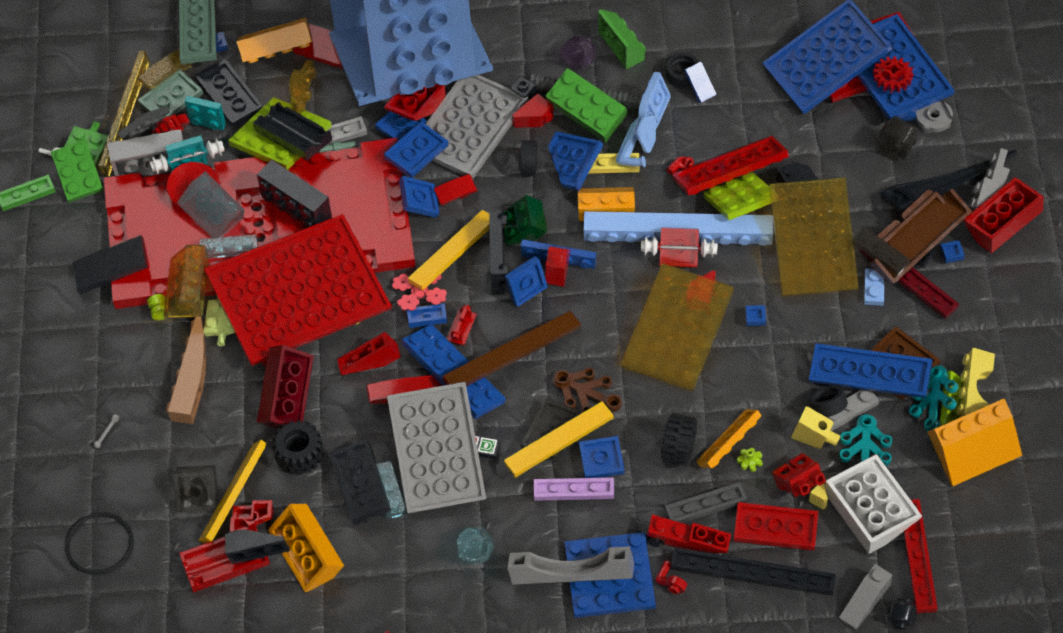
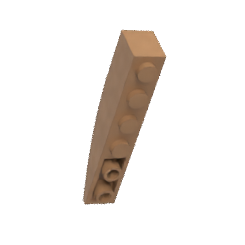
[166,313,207,424]

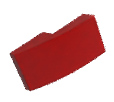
[434,174,478,206]

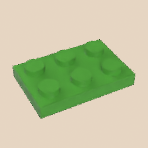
[51,140,104,203]

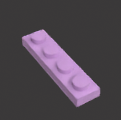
[534,478,614,501]

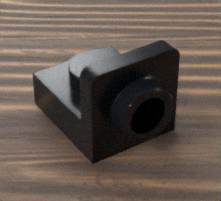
[511,76,536,100]

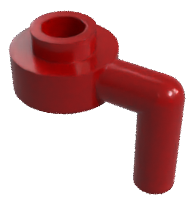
[655,561,687,595]

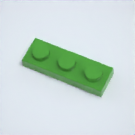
[0,174,55,211]

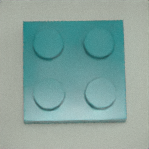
[184,96,226,131]

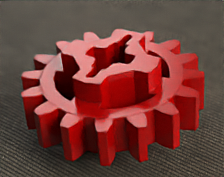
[873,56,914,93]
[151,114,190,134]

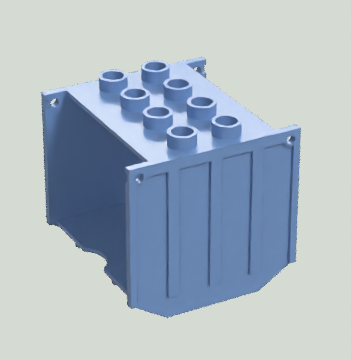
[329,0,493,106]

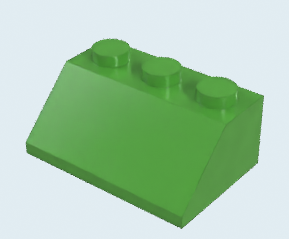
[598,9,646,69]

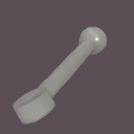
[93,414,119,448]

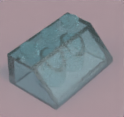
[177,171,244,241]

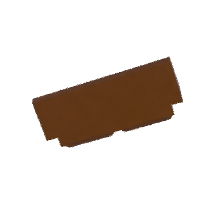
[868,189,972,284]

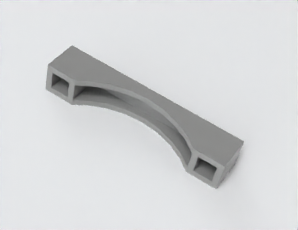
[507,546,634,585]

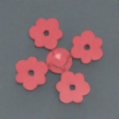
[392,274,447,311]

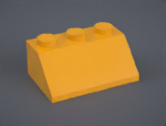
[578,187,635,221]

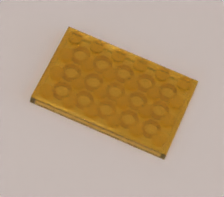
[770,177,859,297]
[621,263,734,391]

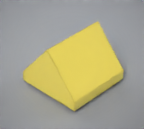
[809,483,828,509]

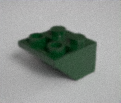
[502,195,547,245]

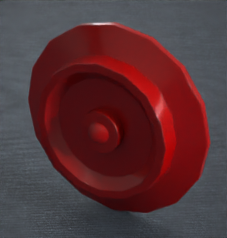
[167,162,221,210]

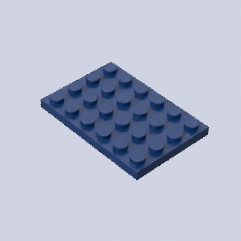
[763,0,892,114]
[857,14,955,122]

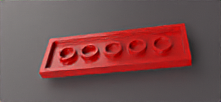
[672,136,789,196]

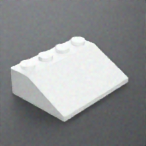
[825,454,922,554]

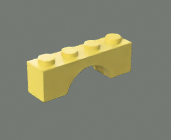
[957,348,995,418]

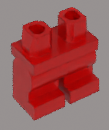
[772,453,826,497]

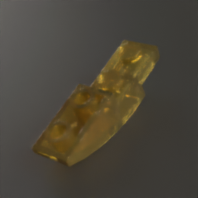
[289,60,316,114]

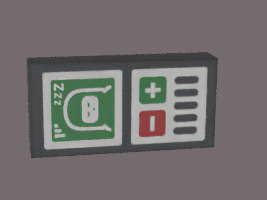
[475,435,501,459]

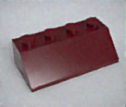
[256,345,314,429]

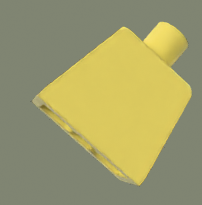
[791,406,841,449]

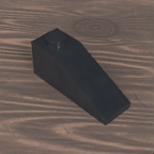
[225,529,290,565]

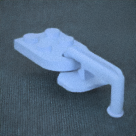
[616,72,671,167]

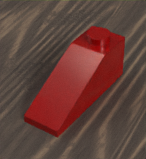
[337,332,401,375]

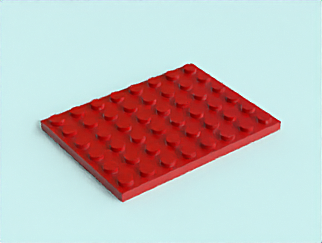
[204,214,392,366]

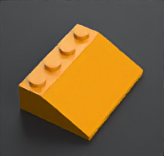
[927,399,1022,487]

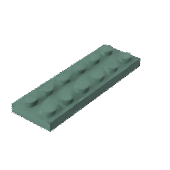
[179,0,217,64]

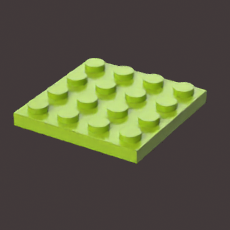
[229,97,332,170]

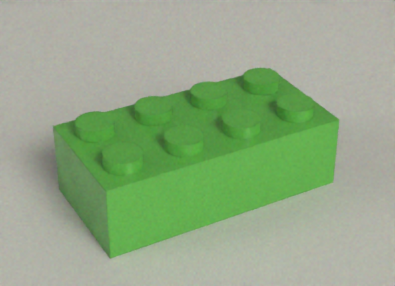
[546,68,628,143]

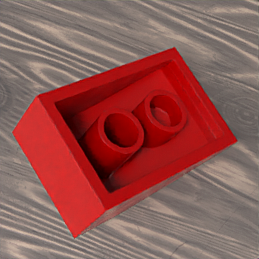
[384,84,446,121]

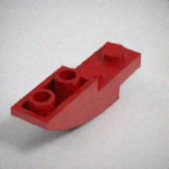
[647,514,731,553]

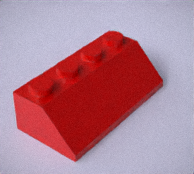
[963,177,1044,254]

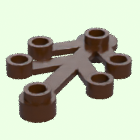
[553,367,622,414]

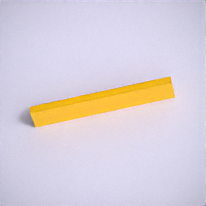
[408,210,490,291]
[504,401,614,478]
[198,440,267,544]

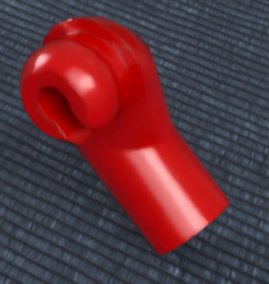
[666,157,694,175]

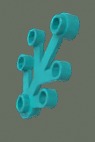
[909,365,959,432]
[839,414,892,466]

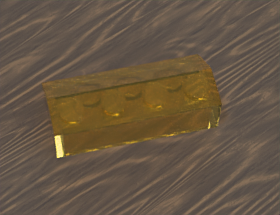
[163,244,209,318]

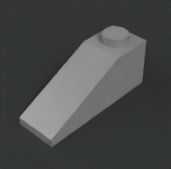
[839,564,892,630]

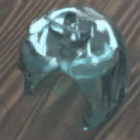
[456,527,494,564]

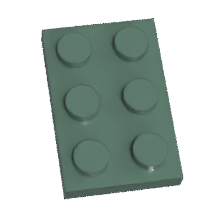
[138,69,203,117]

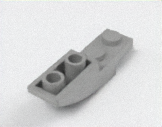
[968,148,1010,213]

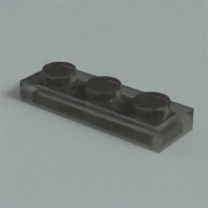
[852,227,910,276]

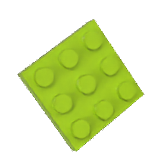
[703,172,779,221]

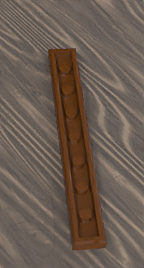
[443,311,581,387]

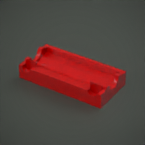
[179,526,270,593]

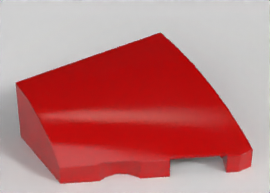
[230,500,274,532]

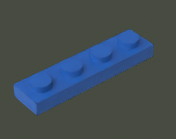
[521,239,597,269]

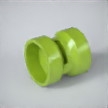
[147,294,170,321]

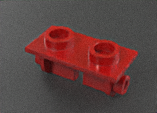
[447,305,477,346]

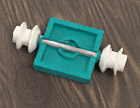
[150,135,224,174]

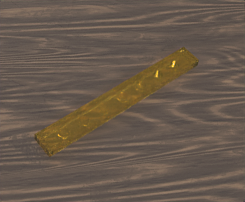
[98,50,150,177]

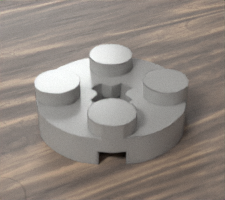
[916,102,953,134]

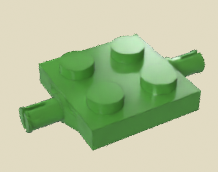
[64,121,109,167]

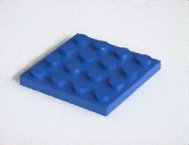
[565,532,656,618]

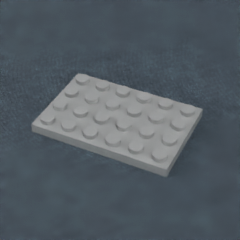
[426,75,528,179]
[387,382,486,514]

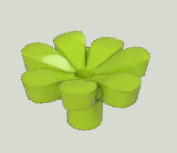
[737,448,763,472]

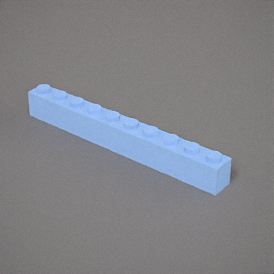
[584,211,773,245]

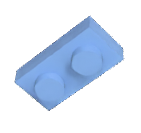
[864,268,884,306]

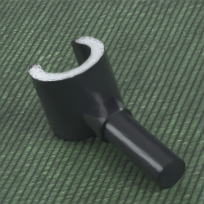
[636,527,662,547]

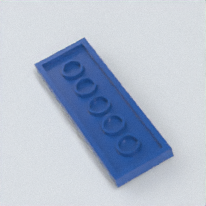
[401,324,506,419]
[809,343,933,398]

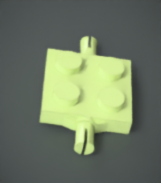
[204,299,234,347]

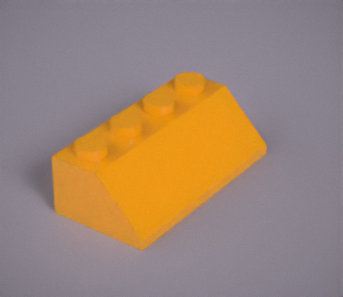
[236,17,312,64]
[268,504,344,592]

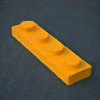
[696,409,761,469]

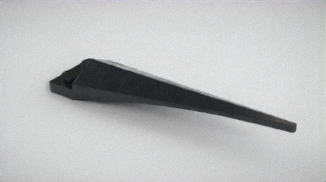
[880,150,1017,213]

